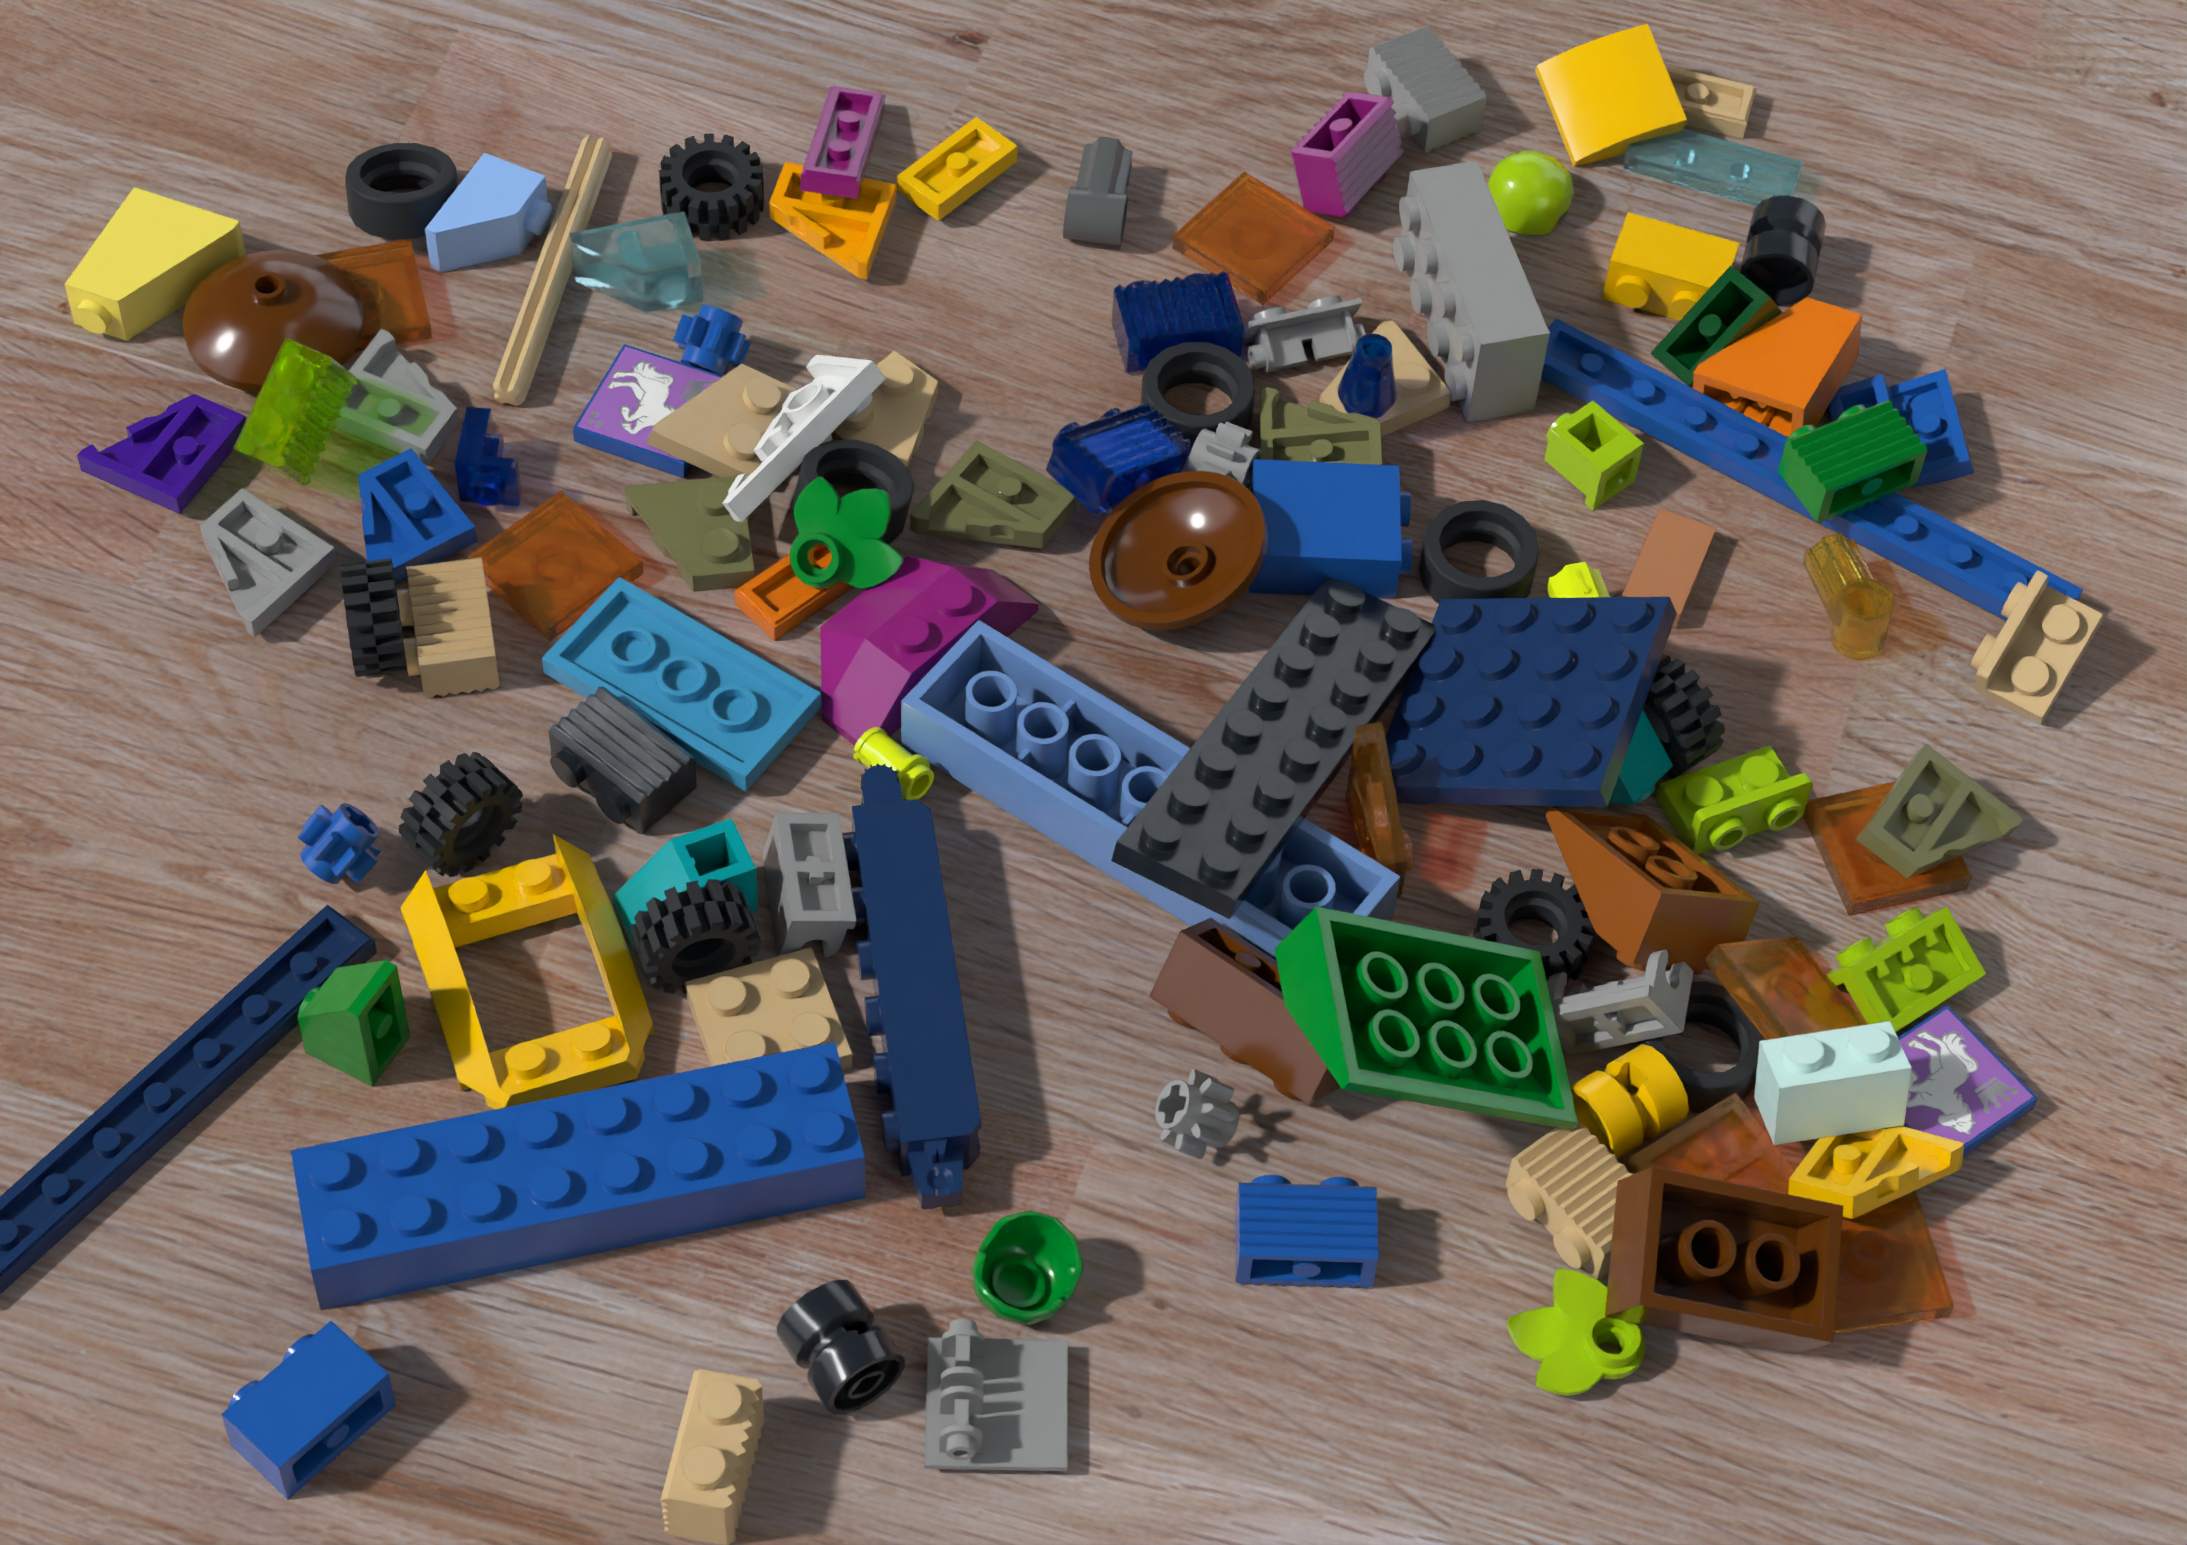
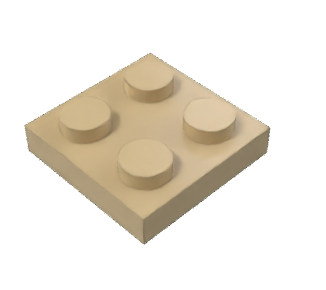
[685,947,852,1071]

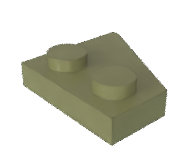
[910,440,1077,549]

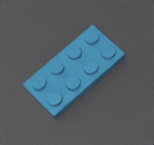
[542,577,821,792]

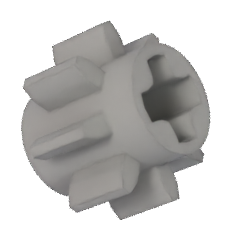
[1188,422,1261,488]
[1155,1069,1239,1159]

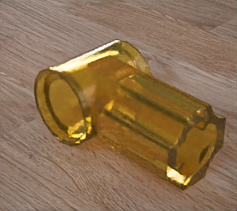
[1803,533,1895,660]

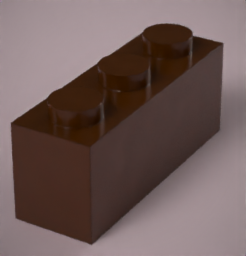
[1149,918,1340,1105]

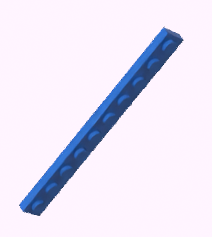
[1541,318,2083,621]

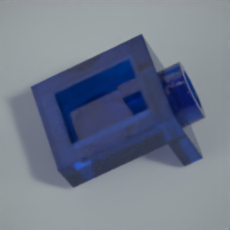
[455,407,522,506]

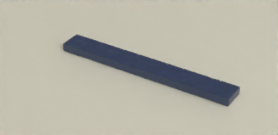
[0,904,377,1294]

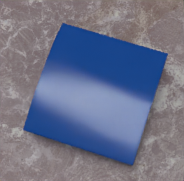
[1829,369,1975,488]

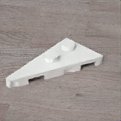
[722,355,886,522]

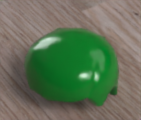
[971,1210,1083,1326]

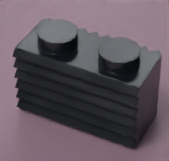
[549,687,697,834]

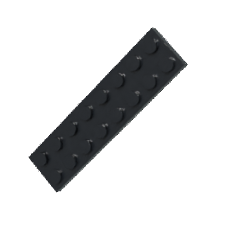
[1111,578,1436,919]

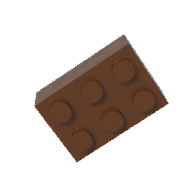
[1605,1166,1843,1354]

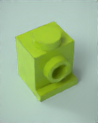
[1544,400,1644,511]

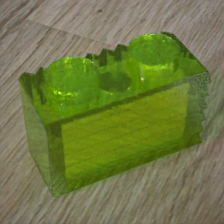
[233,338,358,485]

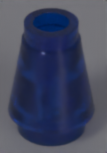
[1337,334,1397,419]

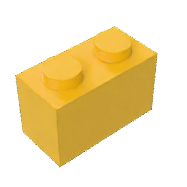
[1602,212,1740,321]

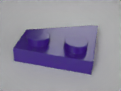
[77,394,248,514]

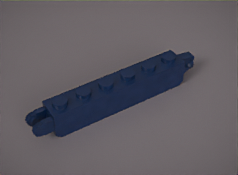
[842,763,981,1209]

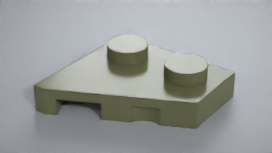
[1260,387,1384,465]
[625,476,755,592]
[1856,744,2024,879]

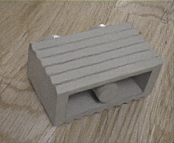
[1364,25,1487,154]

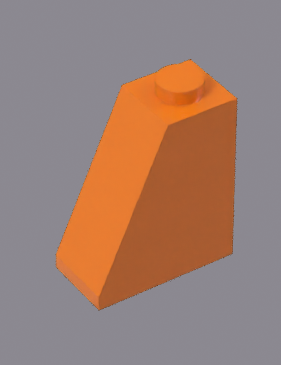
[1693,297,1862,437]

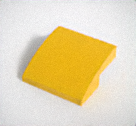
[1535,24,1687,167]

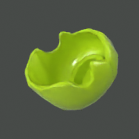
[1487,150,1574,235]

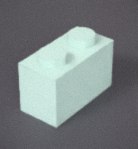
[1754,1021,1912,1145]

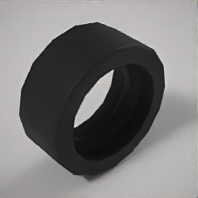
[345,143,458,239]
[1140,342,1255,456]
[792,439,915,544]
[1419,500,1540,604]
[1637,981,1769,1114]

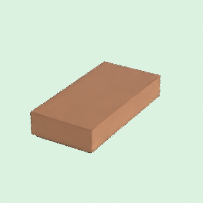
[1621,508,1717,628]

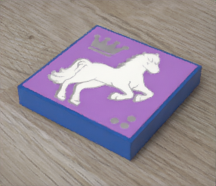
[573,344,723,478]
[1898,1005,2038,1157]

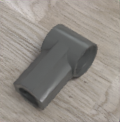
[1063,136,1133,246]

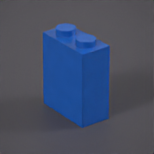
[1249,459,1412,599]

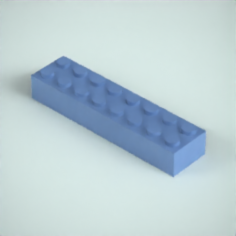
[901,620,1400,960]

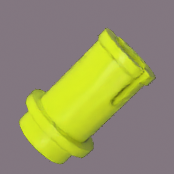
[853,727,934,800]

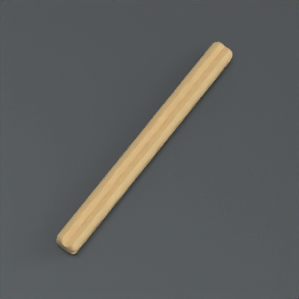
[493,135,612,406]

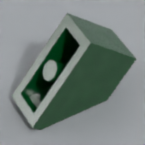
[1650,265,1782,388]

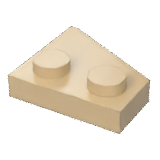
[646,363,796,477]

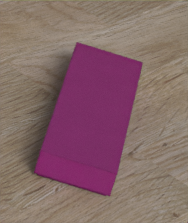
[800,86,886,199]

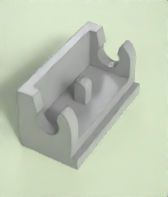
[762,813,856,958]
[1547,949,1694,1055]

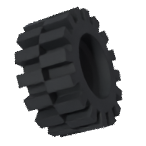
[659,133,764,241]
[340,558,407,677]
[1643,654,1725,778]
[399,752,523,877]
[1473,869,1595,988]
[631,879,761,994]

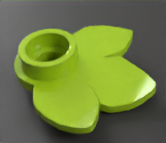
[1507,1268,1645,1396]

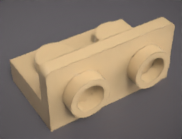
[1970,570,2103,725]

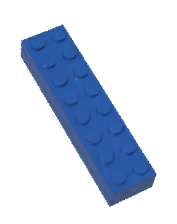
[291,1042,865,1310]

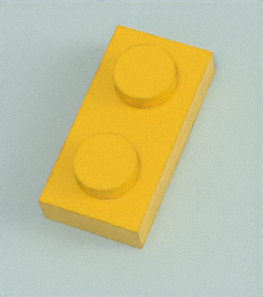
[897,117,1018,221]

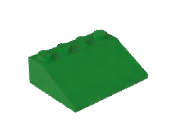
[1275,906,1578,1130]

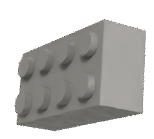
[1393,161,1550,423]

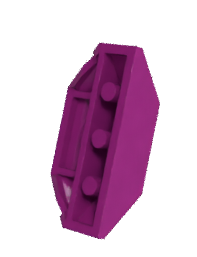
[820,556,1039,746]

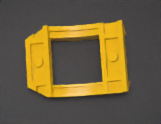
[400,834,655,1110]

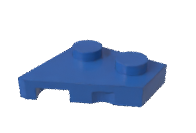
[358,448,477,584]

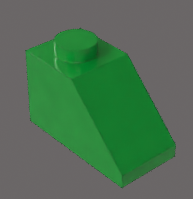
[297,960,410,1087]

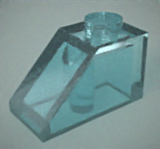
[569,211,703,313]

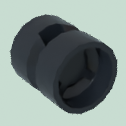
[1740,195,1826,306]
[777,1280,905,1415]

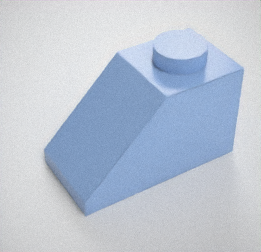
[425,152,552,273]

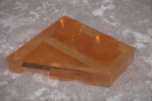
[1345,722,1414,898]
[1625,1093,1794,1194]

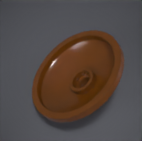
[182,250,365,393]
[1089,471,1268,630]

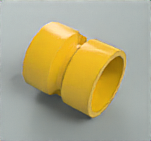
[1570,1044,1689,1159]

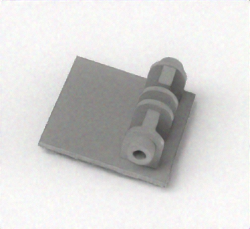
[925,1319,1068,1471]

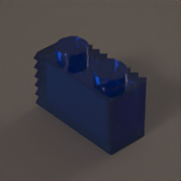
[1112,271,1244,373]
[1046,403,1192,517]

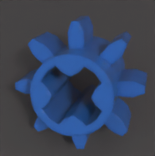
[672,305,751,376]
[298,803,381,884]

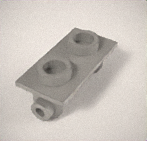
[1239,296,1366,373]

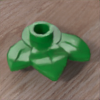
[790,476,904,589]

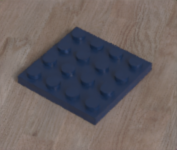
[1365,597,1677,807]

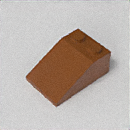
[1545,806,1760,975]

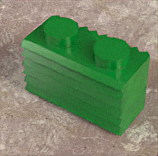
[1777,401,1927,524]

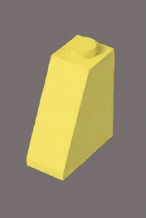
[65,187,246,341]

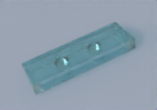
[1623,129,1804,206]

